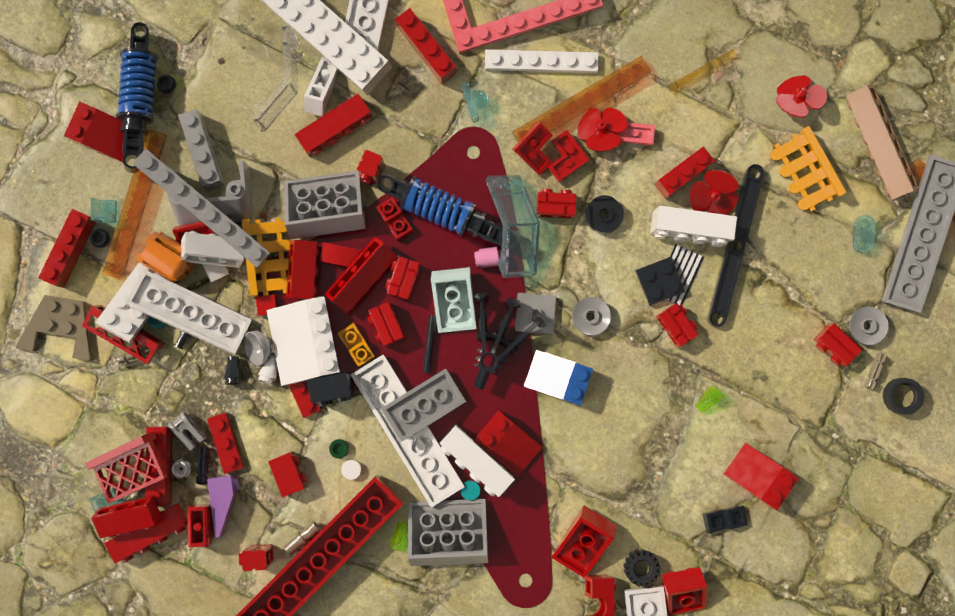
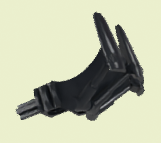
[473,292,546,390]

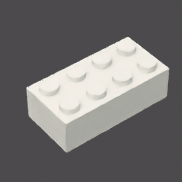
[650,206,737,247]
[440,424,515,497]

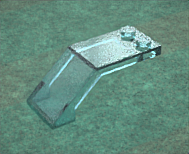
[486,175,540,278]

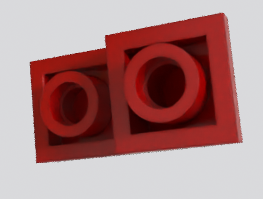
[376,197,414,241]
[319,242,363,267]

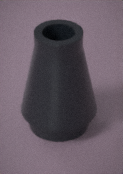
[223,356,243,385]

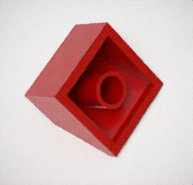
[662,567,707,616]

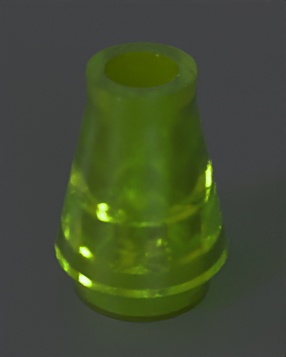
[695,385,723,413]
[389,522,408,552]

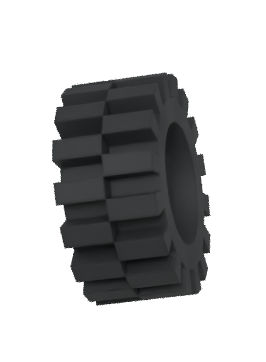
[623,549,661,587]

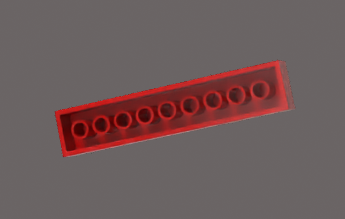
[236,475,404,616]

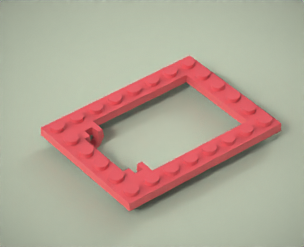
[443,0,603,54]

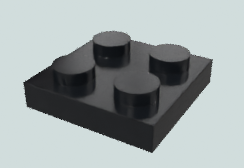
[635,257,685,306]

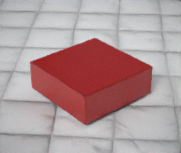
[255,295,277,316]

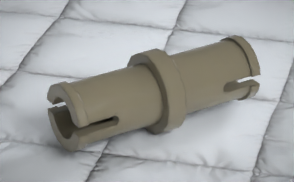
[283,521,321,556]

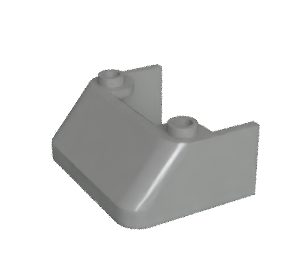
[168,161,253,226]

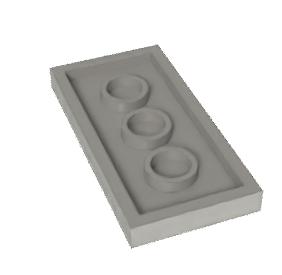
[380,369,466,443]

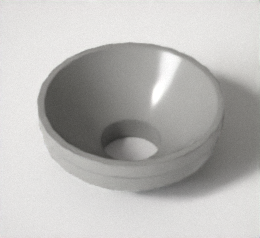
[244,331,272,366]

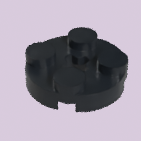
[585,195,624,234]

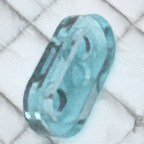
[852,215,875,253]

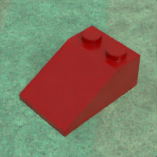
[64,101,123,162]
[473,410,542,477]
[723,443,799,511]
[551,505,617,578]

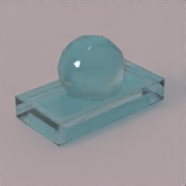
[461,81,489,123]

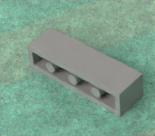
[178,109,225,191]

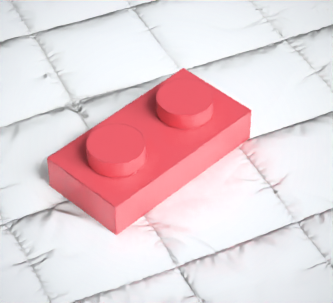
[615,123,655,146]

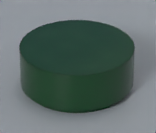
[329,439,349,459]

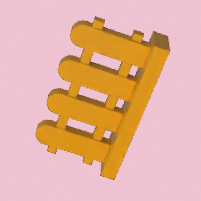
[770,126,847,212]
[242,217,290,298]

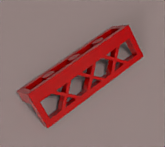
[82,305,165,365]

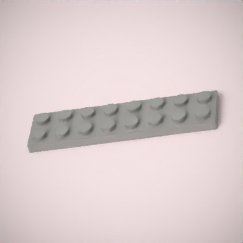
[881,155,955,313]

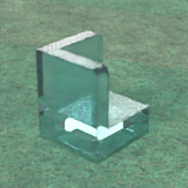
[91,198,117,223]
[89,488,124,512]

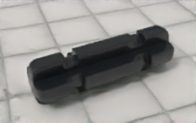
[196,446,210,485]

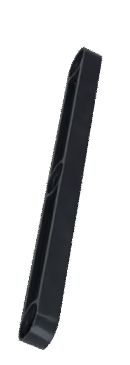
[707,164,764,327]

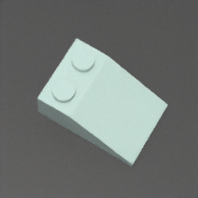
[431,267,476,333]

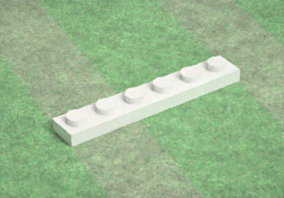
[485,50,598,73]

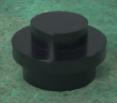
[157,75,177,94]
[90,229,110,248]

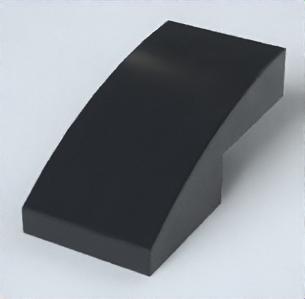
[702,506,748,533]

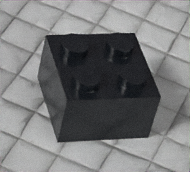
[307,372,356,406]

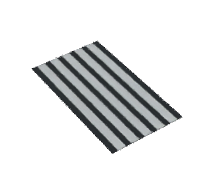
[666,244,704,305]

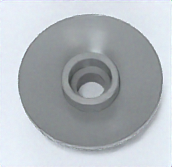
[572,297,611,335]
[849,307,889,345]

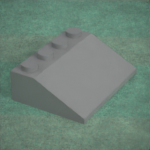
[284,171,366,239]
[408,499,488,566]

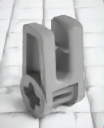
[168,411,207,451]

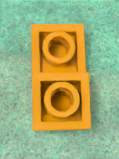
[338,323,375,367]

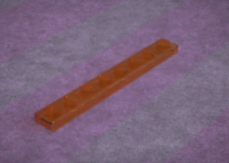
[512,55,651,142]
[102,129,167,280]

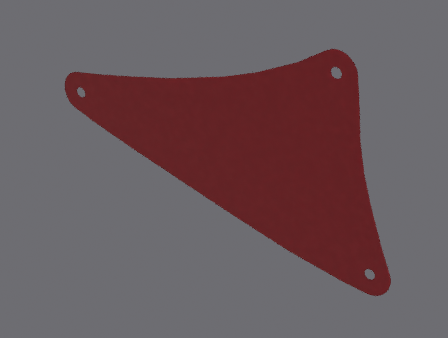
[254,126,552,608]

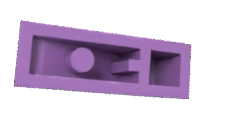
[207,474,239,538]

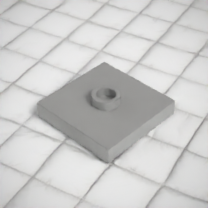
[515,293,556,334]

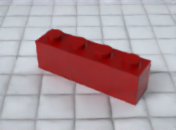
[395,8,457,84]
[294,93,373,157]
[38,209,97,288]
[325,237,398,314]
[145,426,173,506]
[104,503,188,564]

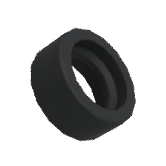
[883,378,925,415]

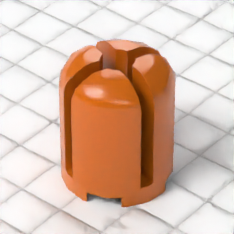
[137,231,195,283]

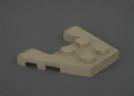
[16,295,92,361]

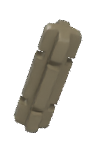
[117,346,151,366]
[864,353,888,390]

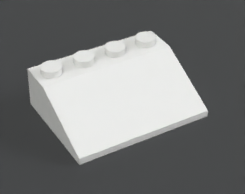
[267,296,339,386]

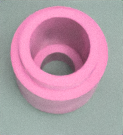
[474,247,503,268]

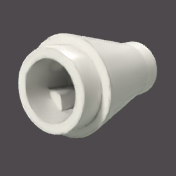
[258,355,278,385]

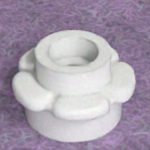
[172,459,191,479]

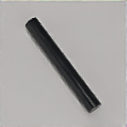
[423,315,436,373]

